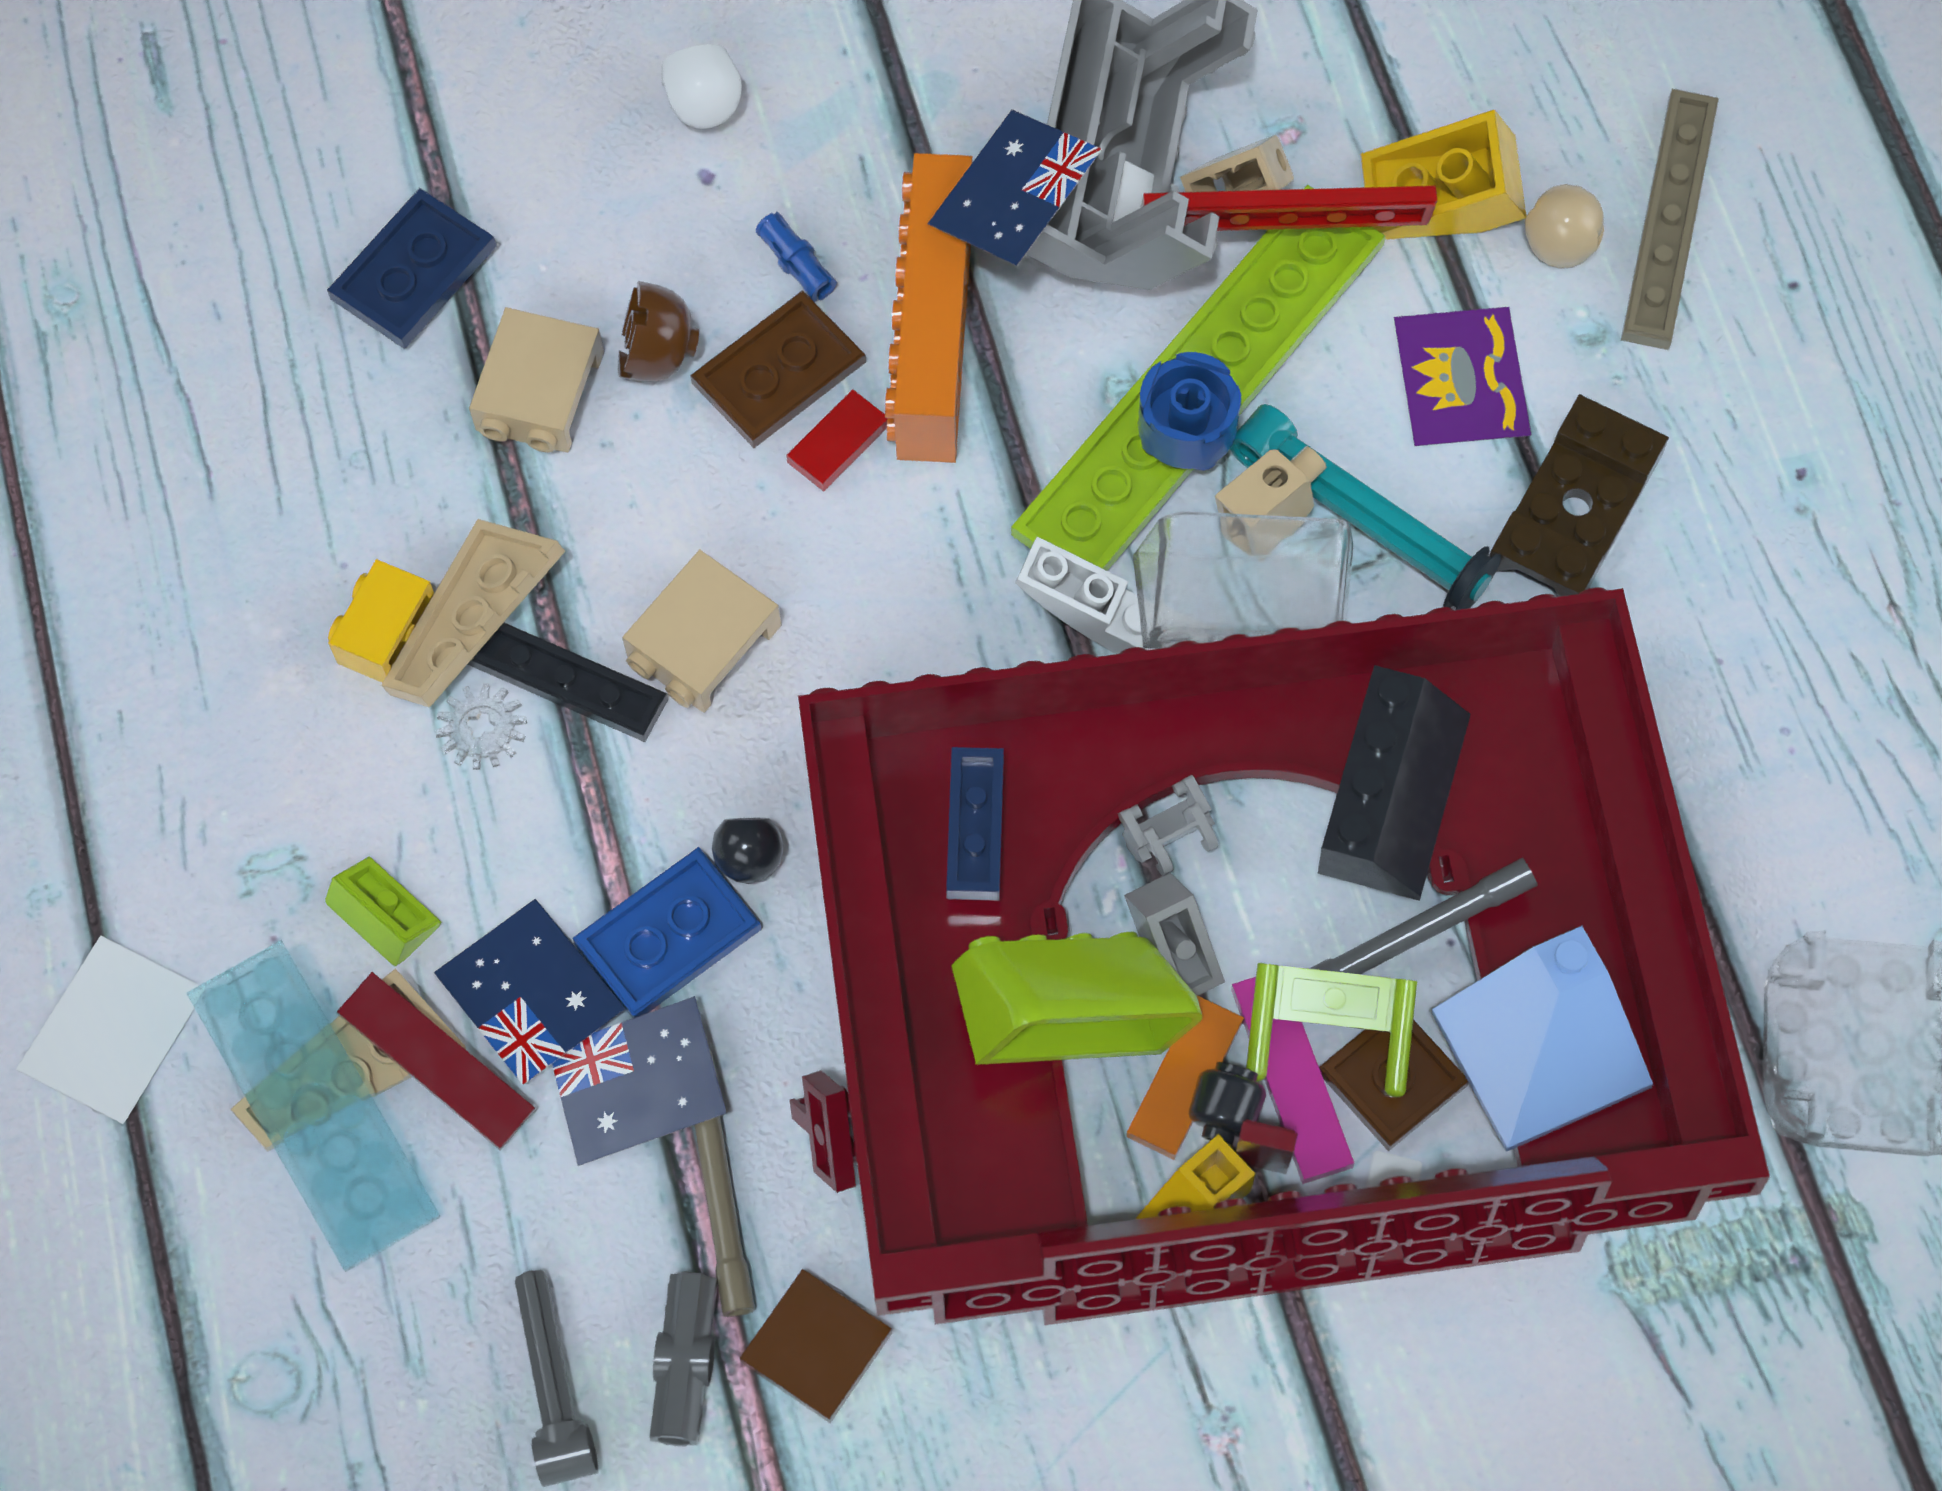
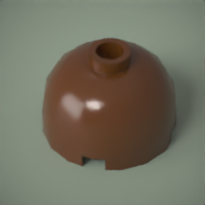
[618,281,699,382]

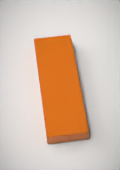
[1126,995,1244,1160]

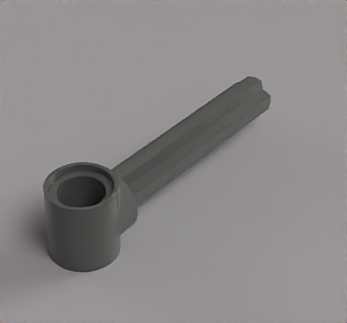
[515,1270,599,1487]

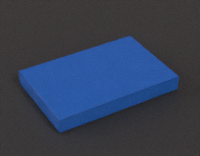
[572,847,762,1018]

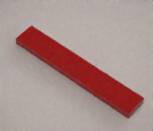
[1140,186,1438,231]

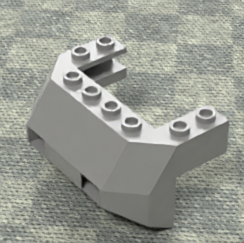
[1026,0,1258,290]

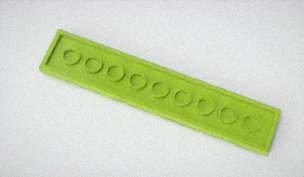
[1011,184,1386,571]

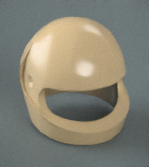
[1524,184,1604,268]

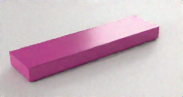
[1231,977,1355,1185]

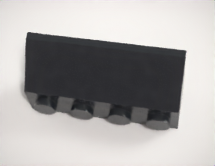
[1318,665,1471,901]

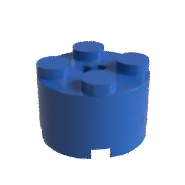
[1138,352,1241,471]

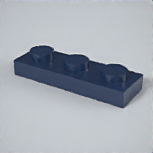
[946,747,1004,900]

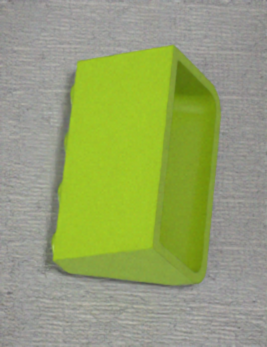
[952,932,1203,1064]

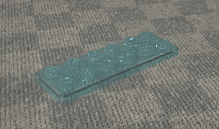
[186,940,440,1273]

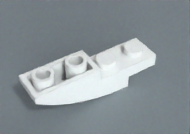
[1015,537,1214,654]

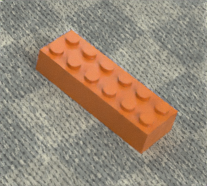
[885,153,973,463]

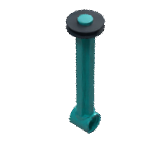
[1230,404,1501,610]

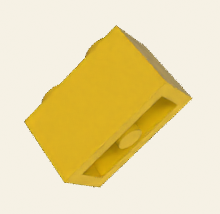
[328,559,434,683]

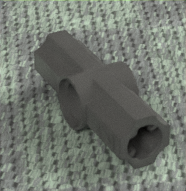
[649,1272,718,1447]

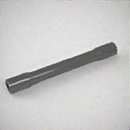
[1309,857,1538,974]

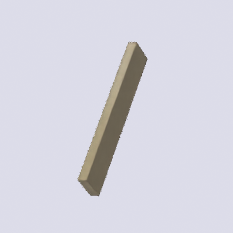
[1621,89,1719,350]

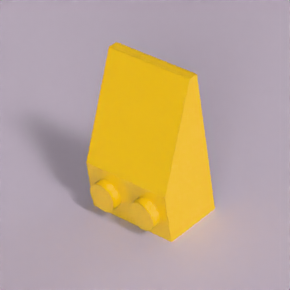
[1361,109,1526,240]

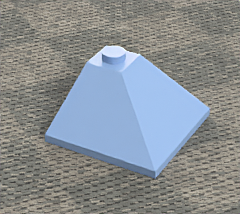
[1431,926,1653,1152]

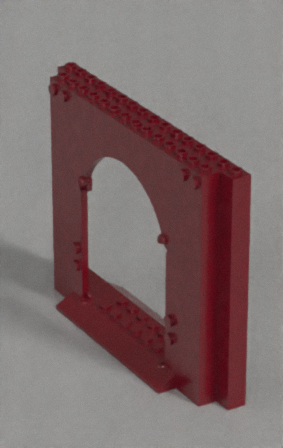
[798,587,1770,1326]

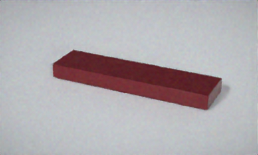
[337,972,535,1150]

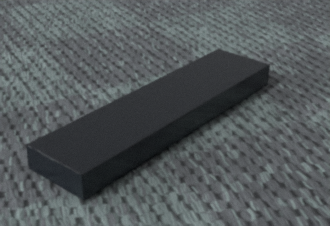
[467,623,668,742]

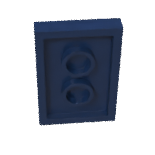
[327,188,497,349]

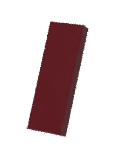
[1236,1119,1298,1174]

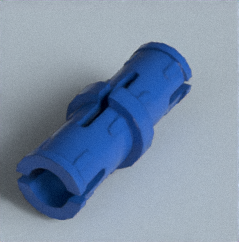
[756,212,837,302]

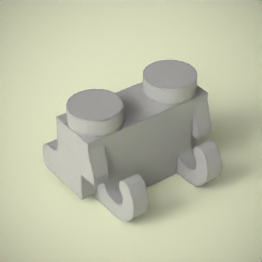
[1118,775,1218,876]

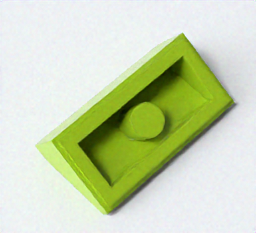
[325,856,441,966]

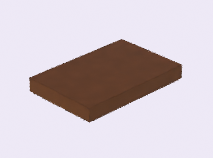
[690,290,866,448]

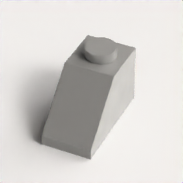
[1124,873,1225,995]

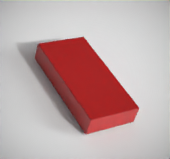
[786,389,888,492]

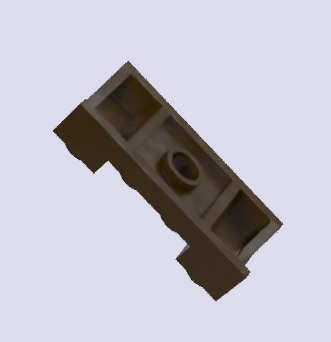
[1489,394,1669,597]

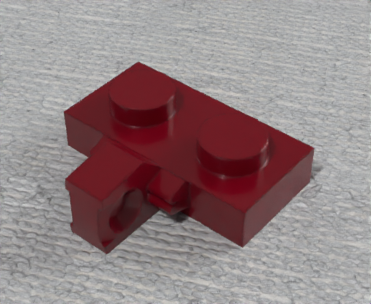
[790,1070,857,1193]

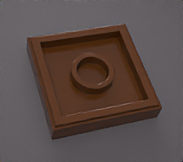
[1319,1019,1469,1152]
[739,1269,893,1423]

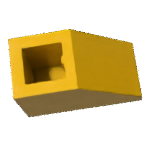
[1135,1134,1255,1220]

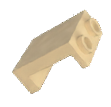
[469,307,604,452]
[622,549,781,713]

